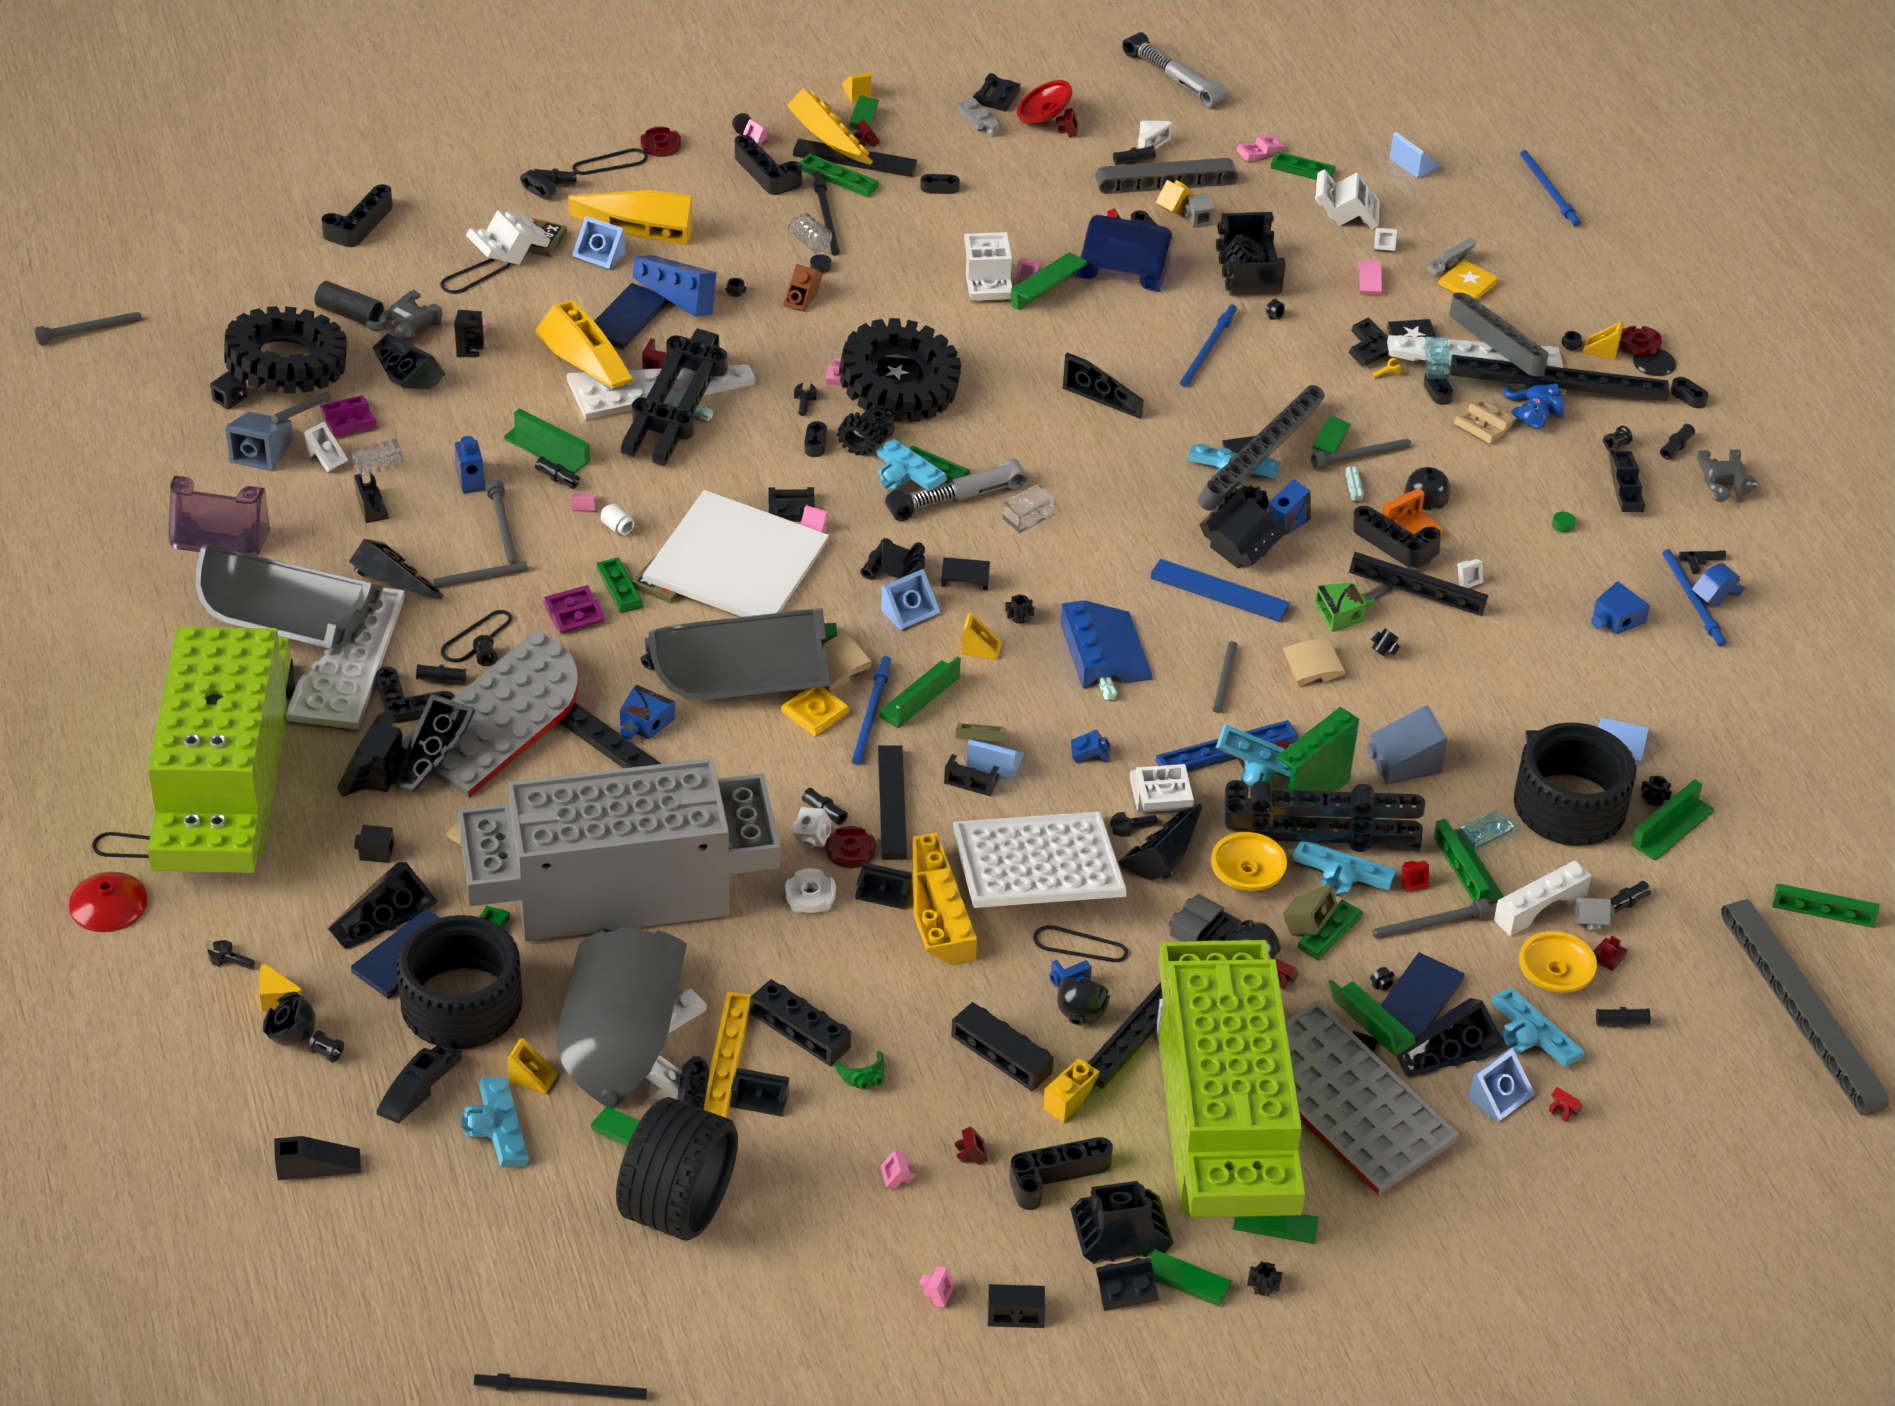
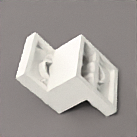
[1315,169,1380,229]
[466,210,550,265]
[964,232,1012,301]
[1130,764,1194,813]

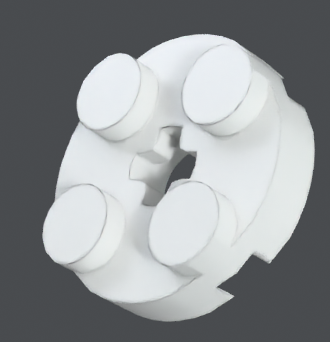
[785,868,836,913]

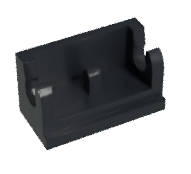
[454,310,485,358]
[354,474,389,523]
[941,557,990,590]
[944,754,999,796]
[855,862,912,910]
[730,1068,789,1117]
[988,1284,1045,1328]

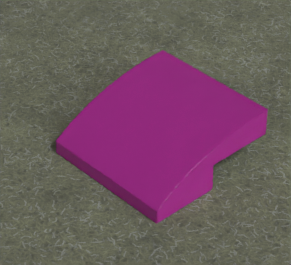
[320,395,377,438]
[543,585,605,633]

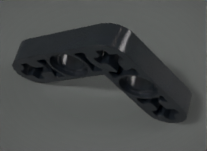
[376,667,455,723]

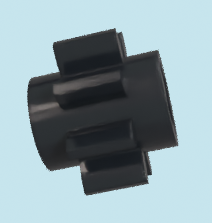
[1005,594,1035,624]
[1370,628,1401,658]
[1641,776,1672,806]
[1247,1261,1282,1297]

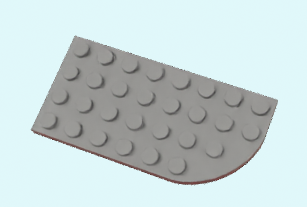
[402,629,579,797]
[1285,1000,1460,1196]

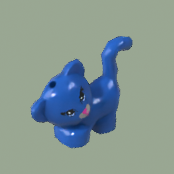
[1502,383,1564,429]

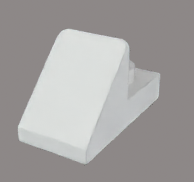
[1138,121,1172,149]
[304,422,348,473]
[645,1055,691,1100]

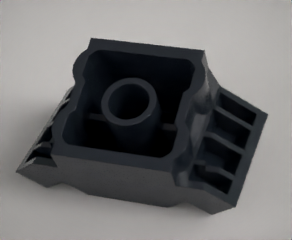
[1199,489,1287,569]
[337,711,404,797]
[1070,1181,1174,1264]

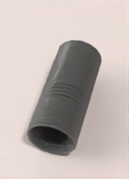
[314,281,384,325]

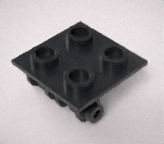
[881,540,925,579]

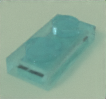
[1425,337,1450,379]
[1458,810,1513,850]

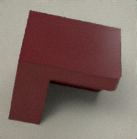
[642,338,667,369]

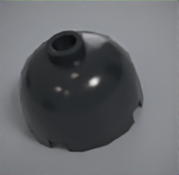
[1404,467,1450,510]
[1229,920,1281,958]
[1057,977,1110,1025]
[263,991,316,1046]

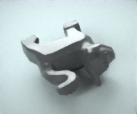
[366,290,442,341]
[1697,449,1758,502]

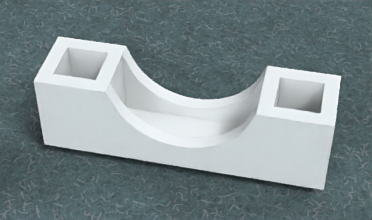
[1494,860,1592,936]

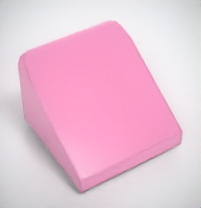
[571,492,598,512]
[801,505,827,533]

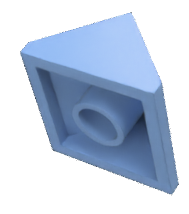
[1390,132,1441,178]
[572,216,625,269]
[881,569,941,630]
[1598,718,1649,765]
[967,739,1025,780]
[1468,1048,1535,1121]

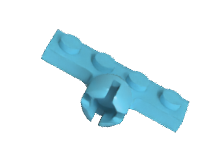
[876,438,947,491]
[1188,443,1281,479]
[1216,724,1292,787]
[1293,841,1397,896]
[1491,987,1585,1068]
[462,1077,529,1167]

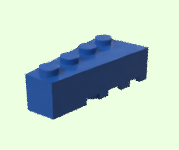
[632,255,717,317]

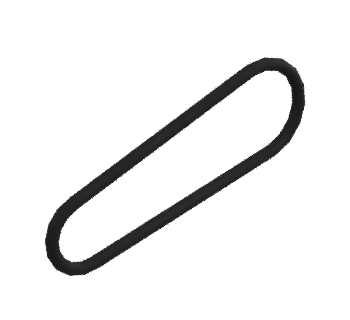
[572,148,647,175]
[440,258,511,293]
[440,610,512,662]
[92,832,150,858]
[1033,925,1128,962]

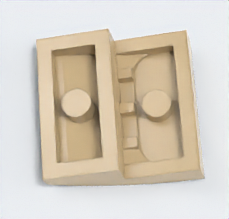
[1454,398,1517,443]
[822,632,871,691]
[1283,638,1346,687]

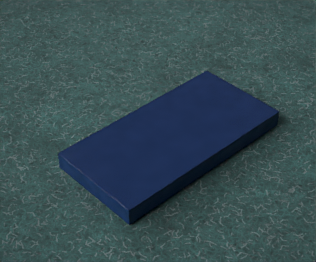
[594,283,669,349]
[351,909,439,999]
[1380,952,1465,1037]

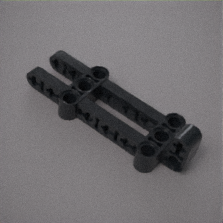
[621,328,728,466]
[1225,780,1426,852]

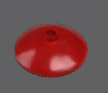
[1017,80,1073,124]
[69,871,148,932]

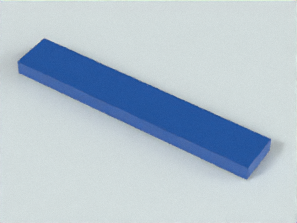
[1151,559,1289,622]
[1156,720,1299,772]

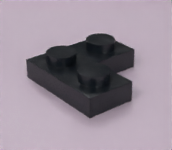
[1349,317,1389,367]

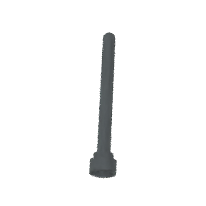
[35,312,141,345]
[1311,439,1411,470]
[486,480,517,564]
[1372,898,1491,938]

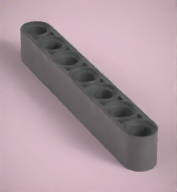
[1095,158,1238,194]
[1449,292,1549,376]

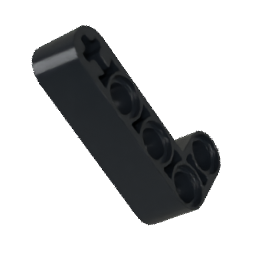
[734,135,802,195]
[321,184,393,247]
[1353,505,1441,568]
[1009,1137,1113,1210]

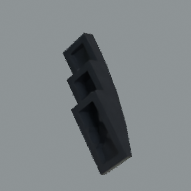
[1609,451,1645,512]

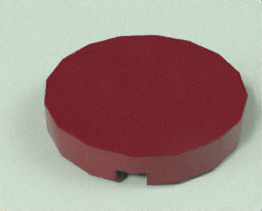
[640,127,681,157]
[1620,326,1662,356]
[826,826,876,869]

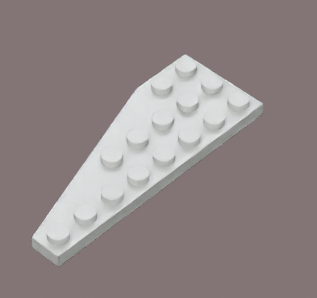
[286,588,405,730]

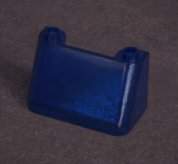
[1077,215,1172,292]

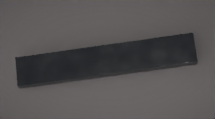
[793,138,917,177]
[1349,552,1489,616]
[878,745,907,859]

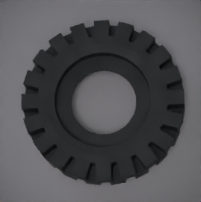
[224,306,347,394]
[839,318,961,422]

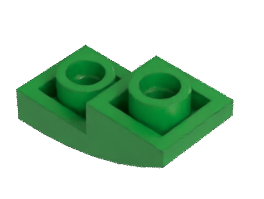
[849,95,879,129]
[1313,416,1351,454]

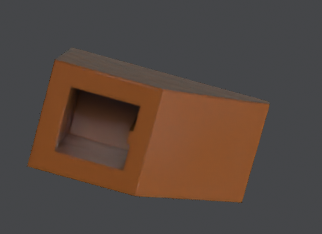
[783,264,823,311]

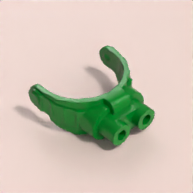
[835,1051,884,1090]

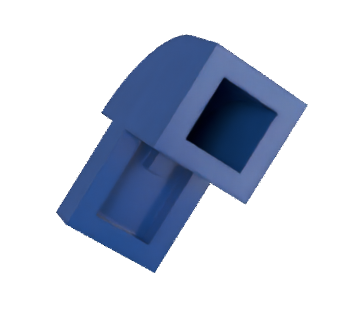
[1692,563,1745,606]

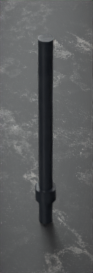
[813,171,840,256]
[474,1373,647,1400]

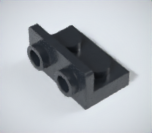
[1096,1257,1159,1311]

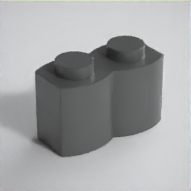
[1169,894,1224,942]

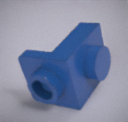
[1071,729,1111,763]
[1049,960,1092,988]

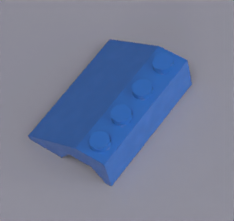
[1060,600,1153,689]

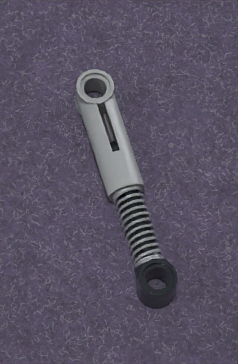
[1122,32,1227,108]
[885,458,1029,522]

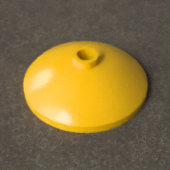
[1211,832,1287,891]
[1519,931,1597,993]

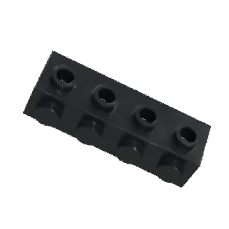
[750,979,851,1067]
[951,1002,1054,1091]

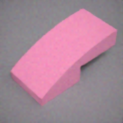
[1237,135,1285,162]
[1358,260,1382,296]

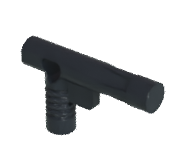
[1679,550,1726,574]

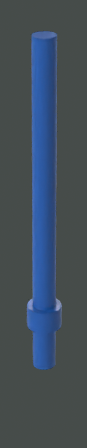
[1520,150,1581,227]
[1180,304,1237,387]
[1662,549,1727,647]
[852,656,891,765]

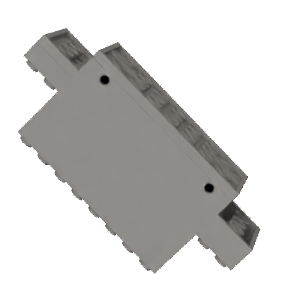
[457,758,781,941]

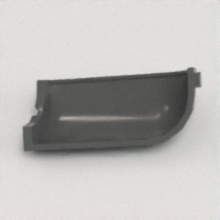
[195,544,384,649]
[645,608,831,700]
[557,926,687,1108]

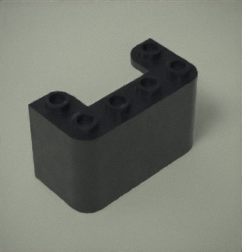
[1216,212,1286,295]

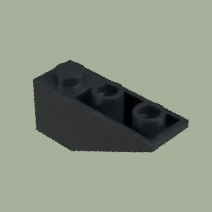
[274,1136,361,1181]

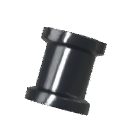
[1603,426,1633,451]
[472,635,498,667]
[308,1030,344,1063]

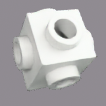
[793,807,832,848]

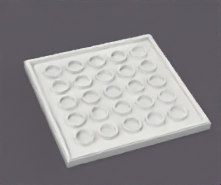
[643,490,829,617]
[953,812,1126,908]

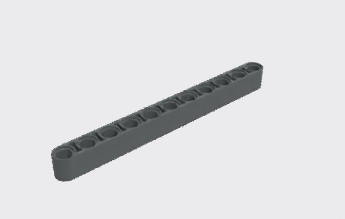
[1197,385,1325,511]
[1721,899,1889,1115]

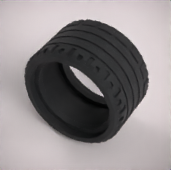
[1513,722,1637,846]
[396,915,523,1049]
[616,1097,738,1241]

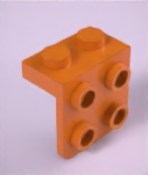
[1382,488,1444,536]

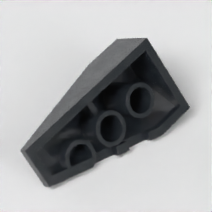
[372,333,446,389]
[1063,352,1144,419]
[349,539,444,598]
[392,694,475,792]
[1118,803,1203,880]
[327,862,438,948]
[1396,998,1506,1077]

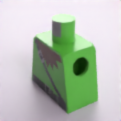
[1315,583,1375,632]

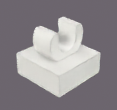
[1374,227,1397,251]
[1457,559,1484,588]

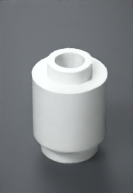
[601,503,635,536]

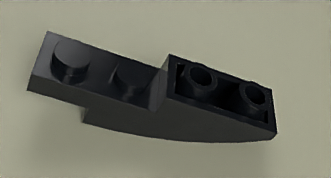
[376,1043,462,1124]

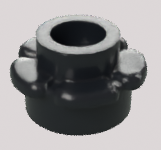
[725,278,747,297]
[1266,299,1285,320]
[1561,331,1583,351]
[1370,967,1395,991]

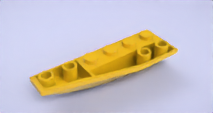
[787,88,873,165]
[568,190,693,245]
[535,299,633,388]
[913,832,977,965]

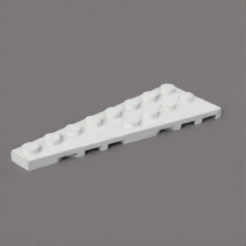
[1387,335,1567,395]
[567,364,755,421]

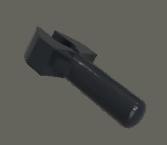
[794,383,817,416]
[1110,812,1158,837]
[207,940,255,969]

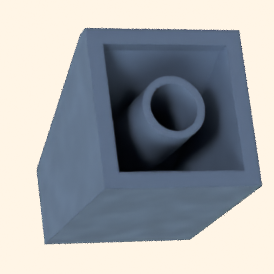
[225,412,293,471]
[1367,705,1447,784]

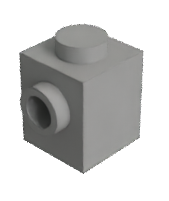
[1184,193,1215,228]
[1575,898,1615,930]

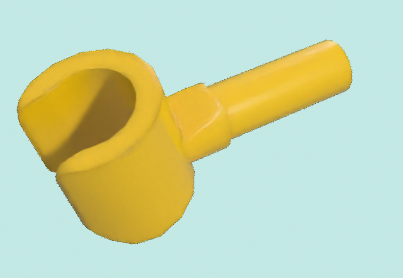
[1372,358,1403,378]

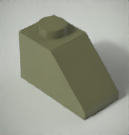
[1283,884,1338,935]

